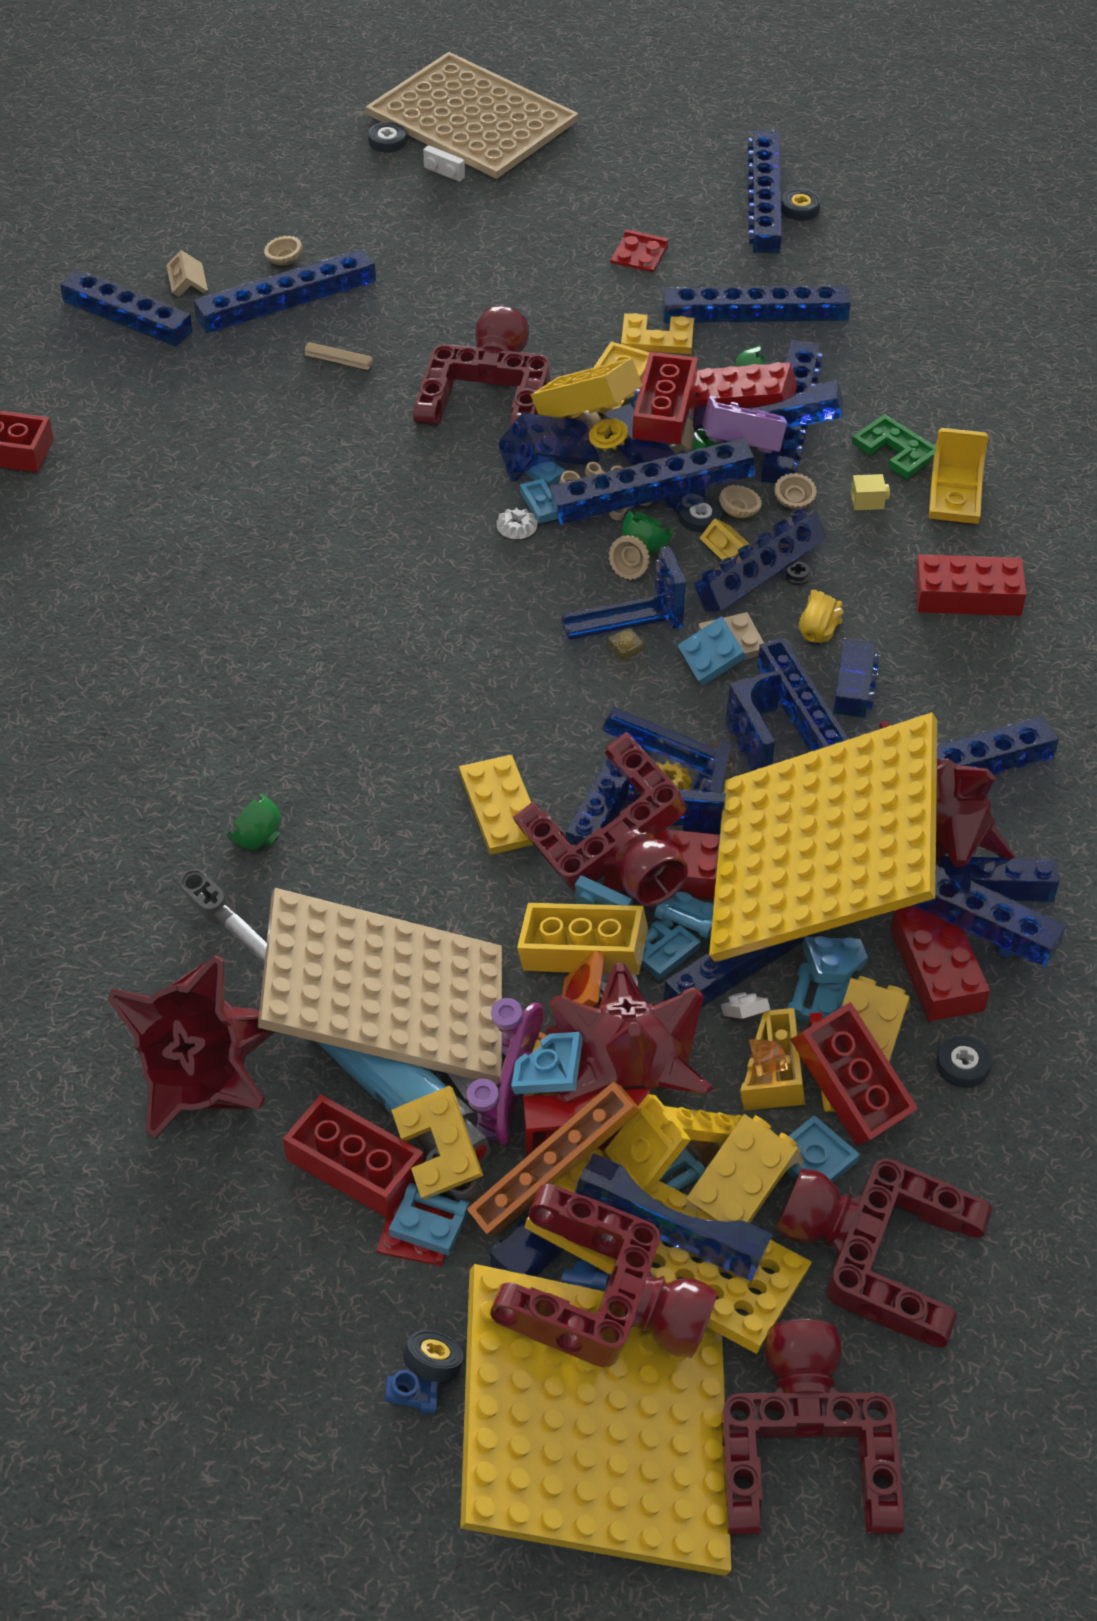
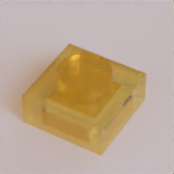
[607,627,644,660]

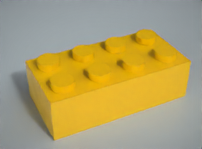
[531,358,643,423]
[517,903,648,975]

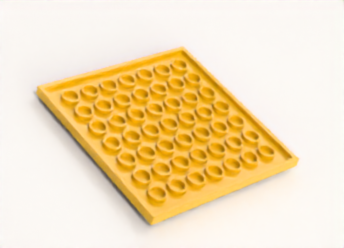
[709,713,937,962]
[460,1264,731,1576]

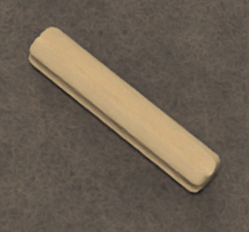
[305,342,373,370]

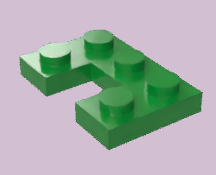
[851,414,936,479]

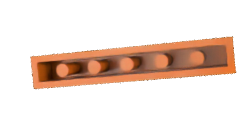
[467,1082,641,1236]

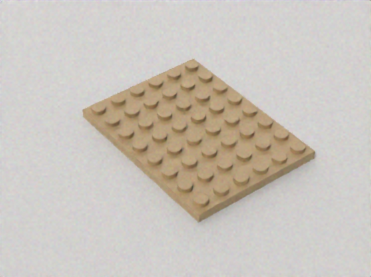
[366,52,579,179]
[258,888,502,1085]

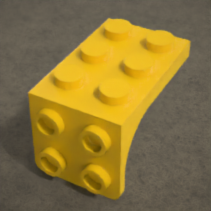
[928,428,988,524]
[842,976,910,1062]
[686,1114,804,1237]

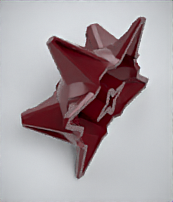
[879,720,1016,867]
[108,955,275,1138]
[546,963,713,1103]

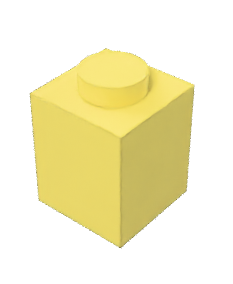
[851,474,890,510]

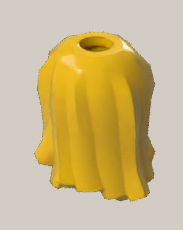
[798,590,844,643]

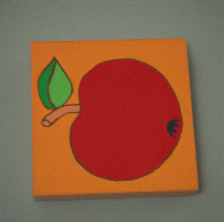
[562,950,605,1007]

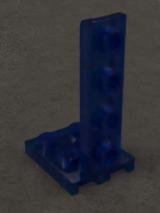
[561,546,686,640]
[602,707,731,825]

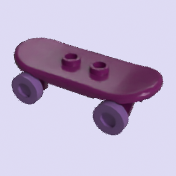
[467,998,544,1146]

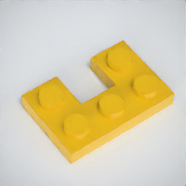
[621,313,694,354]
[392,1086,483,1200]

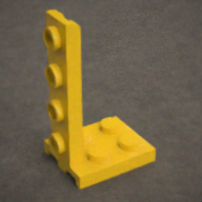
[604,1094,742,1196]

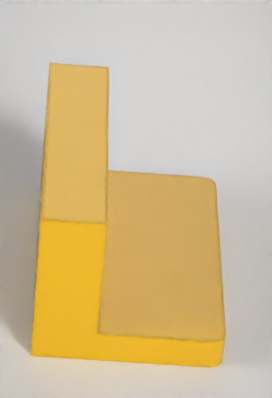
[700,518,760,570]

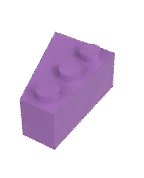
[702,396,787,453]

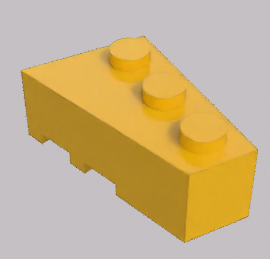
[740,1008,805,1110]

